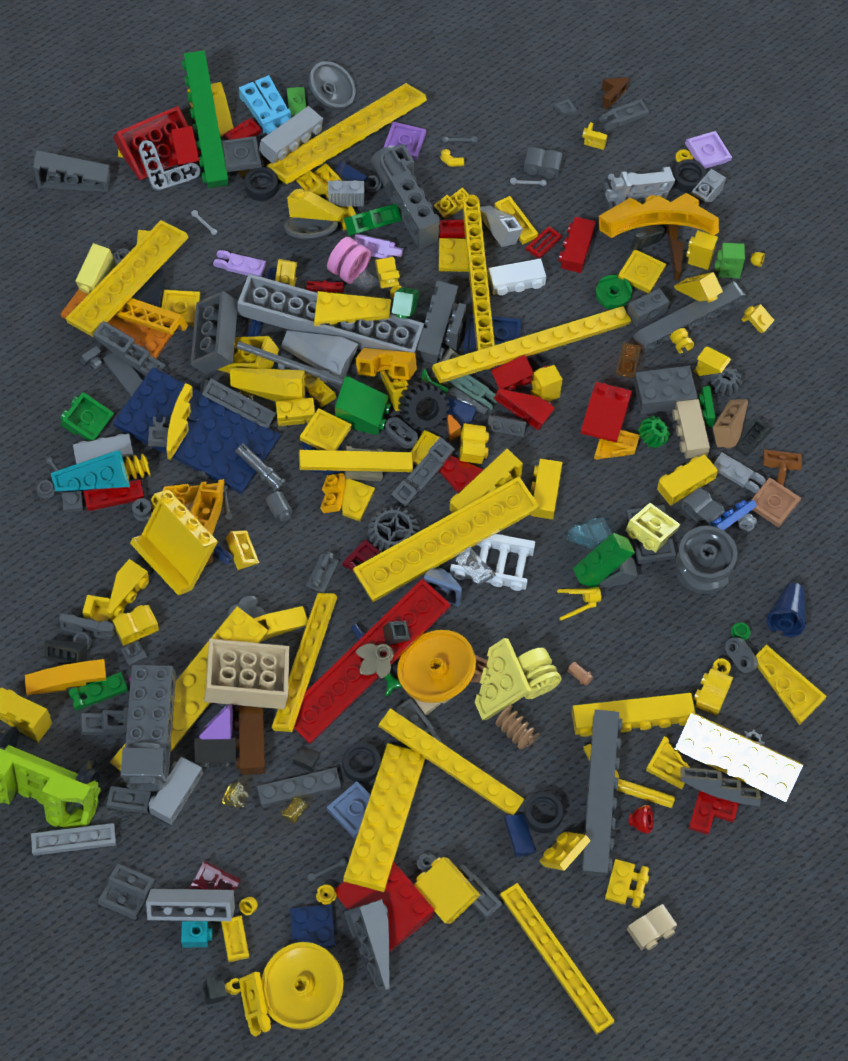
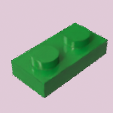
[698,386,715,427]

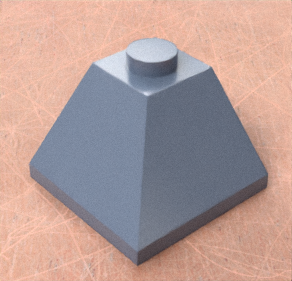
[423,568,462,607]

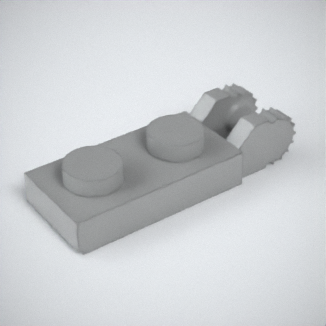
[713,453,766,493]

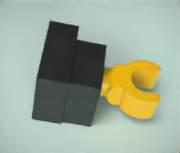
[203,977,241,1005]

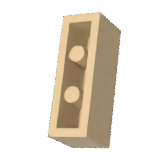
[672,399,710,458]

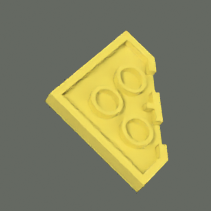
[475,638,532,720]

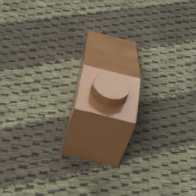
[713,399,748,448]

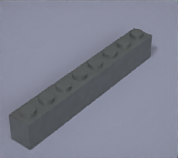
[582,710,622,876]

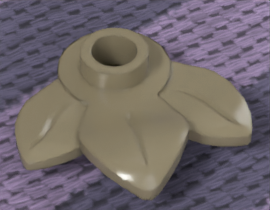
[356,643,393,679]

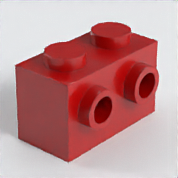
[168,126,199,167]
[491,354,534,391]

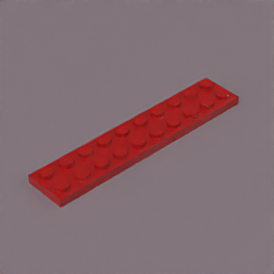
[293,579,451,744]

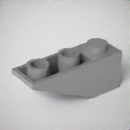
[480,206,523,247]

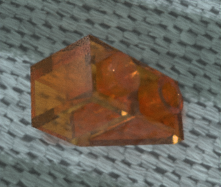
[616,342,641,379]

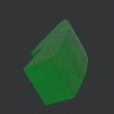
[344,204,402,236]

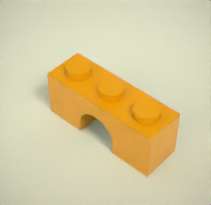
[356,348,417,380]

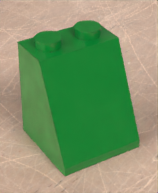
[335,376,391,436]

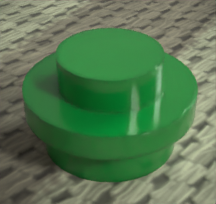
[731,623,750,641]

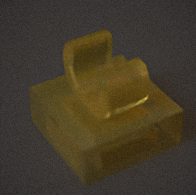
[221,783,249,807]

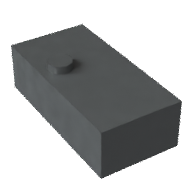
[190,291,238,374]

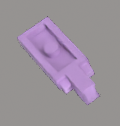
[354,234,404,259]

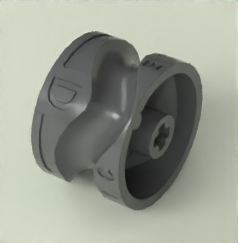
[675,526,738,594]

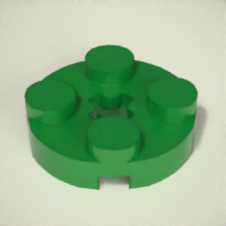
[595,275,632,309]

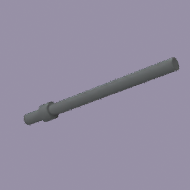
[236,341,344,386]

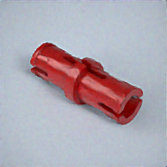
[307,280,343,294]

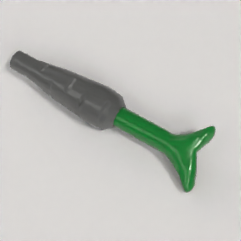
[422,369,488,415]

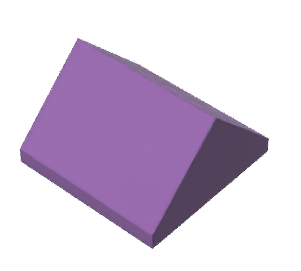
[199,704,233,739]

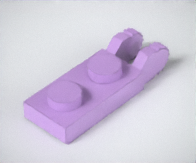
[213,250,266,277]

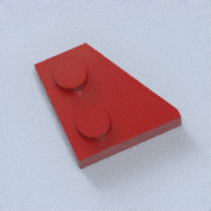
[439,455,483,494]

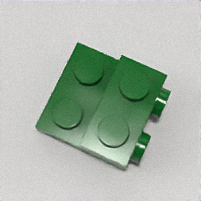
[60,392,114,441]

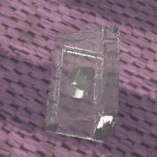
[455,547,496,585]

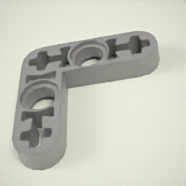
[139,140,200,191]

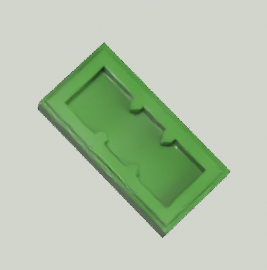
[287,87,306,118]

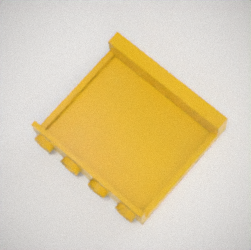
[130,489,218,596]

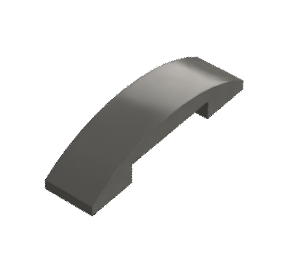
[391,437,455,507]

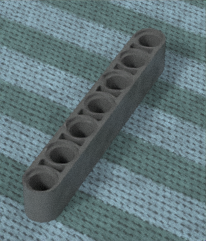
[633,282,747,353]

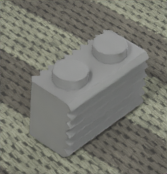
[328,180,364,207]

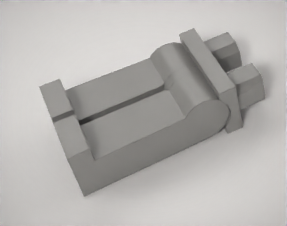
[605,167,675,205]

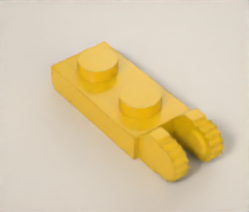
[239,972,271,1036]

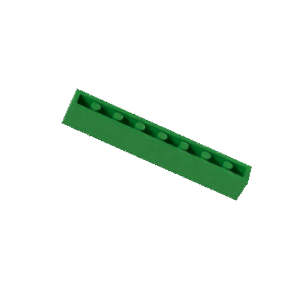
[181,50,228,188]

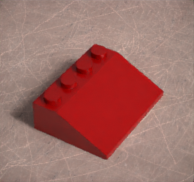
[113,106,201,181]
[334,862,435,952]

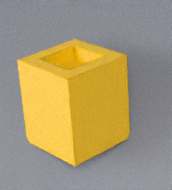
[82,595,110,622]

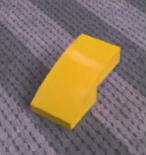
[305,373,336,407]

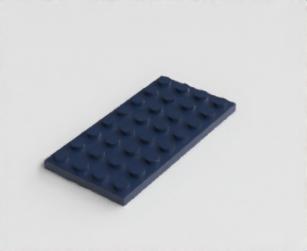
[113,367,281,494]

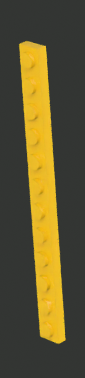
[432,306,631,383]

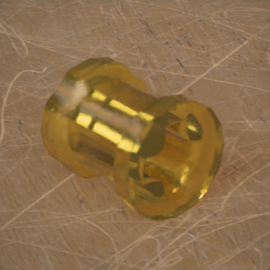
[281,796,308,824]

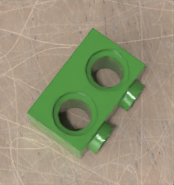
[715,243,745,278]

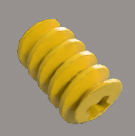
[124,454,151,481]

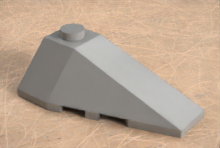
[281,330,359,378]

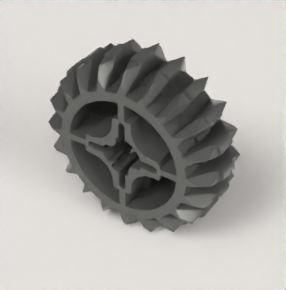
[367,506,419,552]

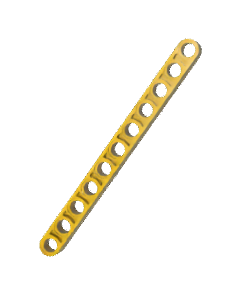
[463,195,495,370]

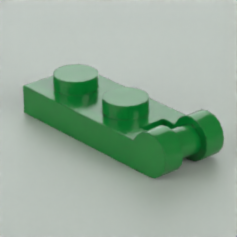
[68,672,128,711]

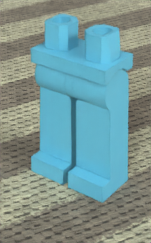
[239,75,291,134]

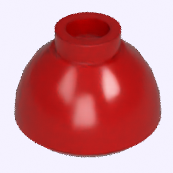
[628,805,654,834]

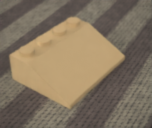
[204,639,289,709]

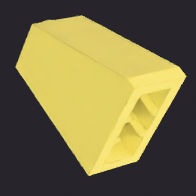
[76,243,116,294]

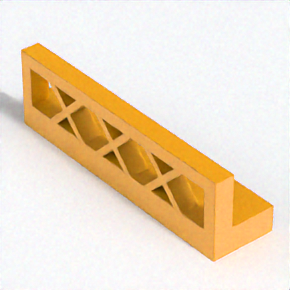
[115,298,188,335]

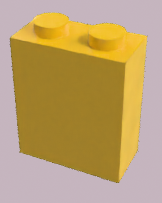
[414,857,481,924]

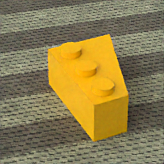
[0,687,53,742]

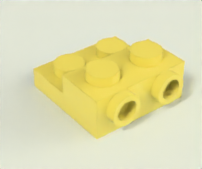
[625,503,680,553]

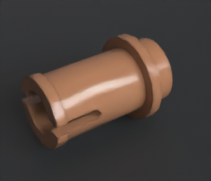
[567,662,593,686]

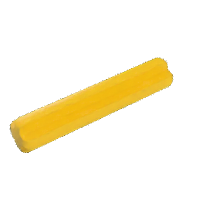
[617,779,675,808]

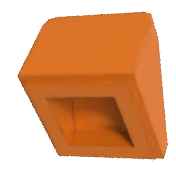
[447,414,461,442]

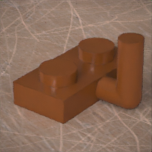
[763,450,802,486]

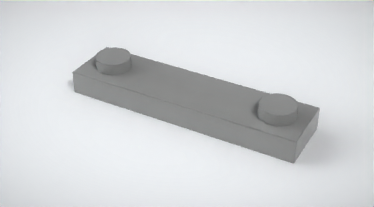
[31,823,116,856]

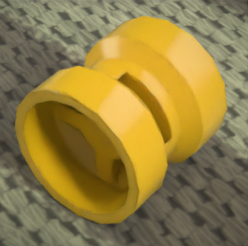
[670,328,694,354]

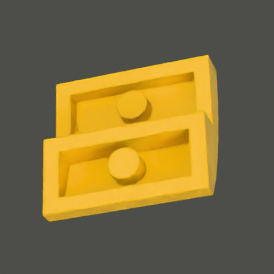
[295,163,342,196]

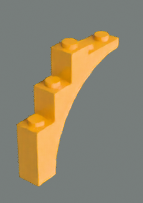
[599,193,719,238]

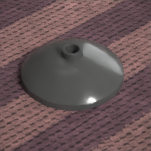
[309,61,356,109]
[284,217,338,242]

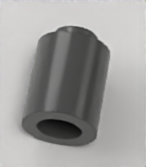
[266,491,293,522]

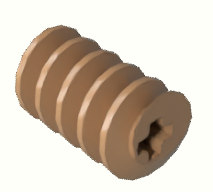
[496,705,539,750]

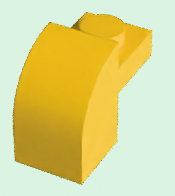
[375,257,400,288]

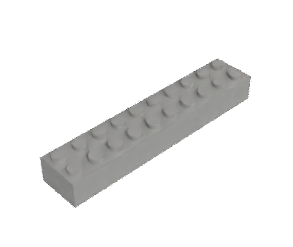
[237,274,424,355]

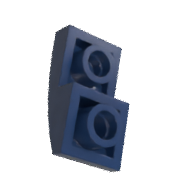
[334,161,368,184]

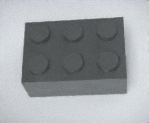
[633,366,697,415]

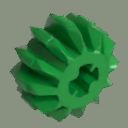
[638,416,670,449]

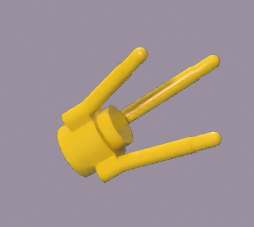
[557,587,601,620]

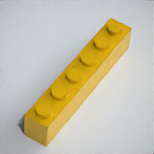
[572,693,695,737]

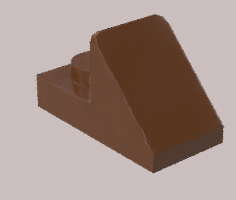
[602,77,629,110]

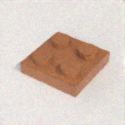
[752,478,801,528]

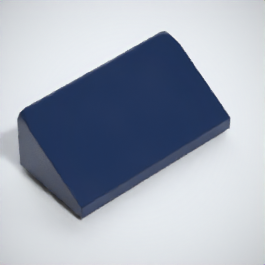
[443,396,476,427]
[504,814,536,858]

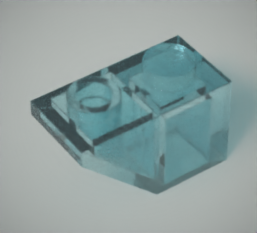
[567,517,612,550]

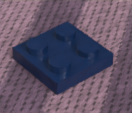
[290,905,335,948]

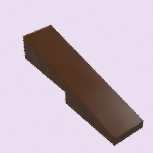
[665,224,684,281]

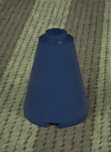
[766,583,806,637]

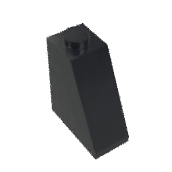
[131,267,166,308]

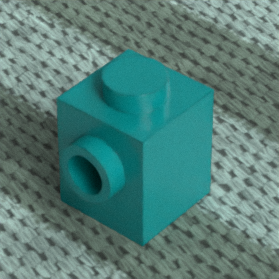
[181,921,212,948]

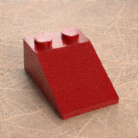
[581,382,632,443]

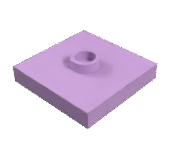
[685,131,732,169]

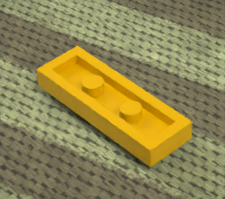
[495,196,538,245]

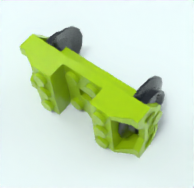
[0,726,100,828]

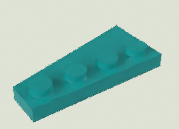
[51,450,130,492]

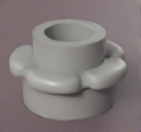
[738,514,757,531]

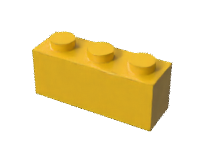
[657,454,718,506]
[531,459,562,519]

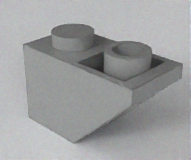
[691,169,726,202]

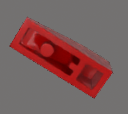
[493,389,555,430]

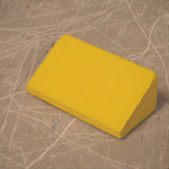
[226,531,259,570]

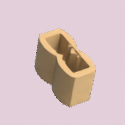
[627,904,677,951]

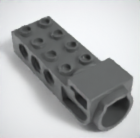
[371,144,440,249]
[121,665,176,791]

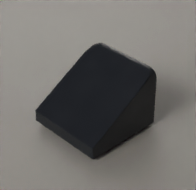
[528,353,552,372]

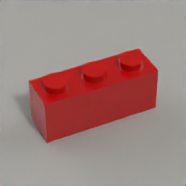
[558,217,596,273]

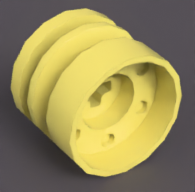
[517,648,561,699]

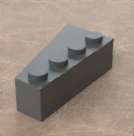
[33,150,111,192]
[416,281,458,364]

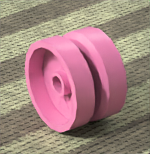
[327,237,371,284]

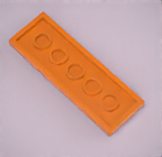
[61,289,174,359]

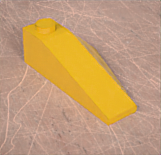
[230,368,305,402]

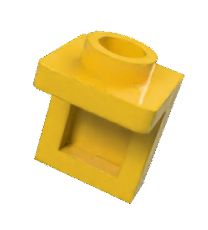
[741,304,774,333]

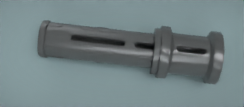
[235,443,286,492]

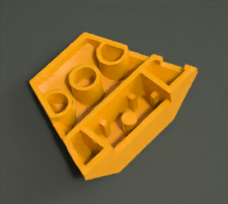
[163,479,224,535]

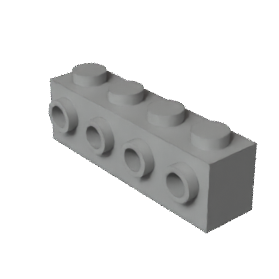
[259,106,323,164]
[146,889,235,921]

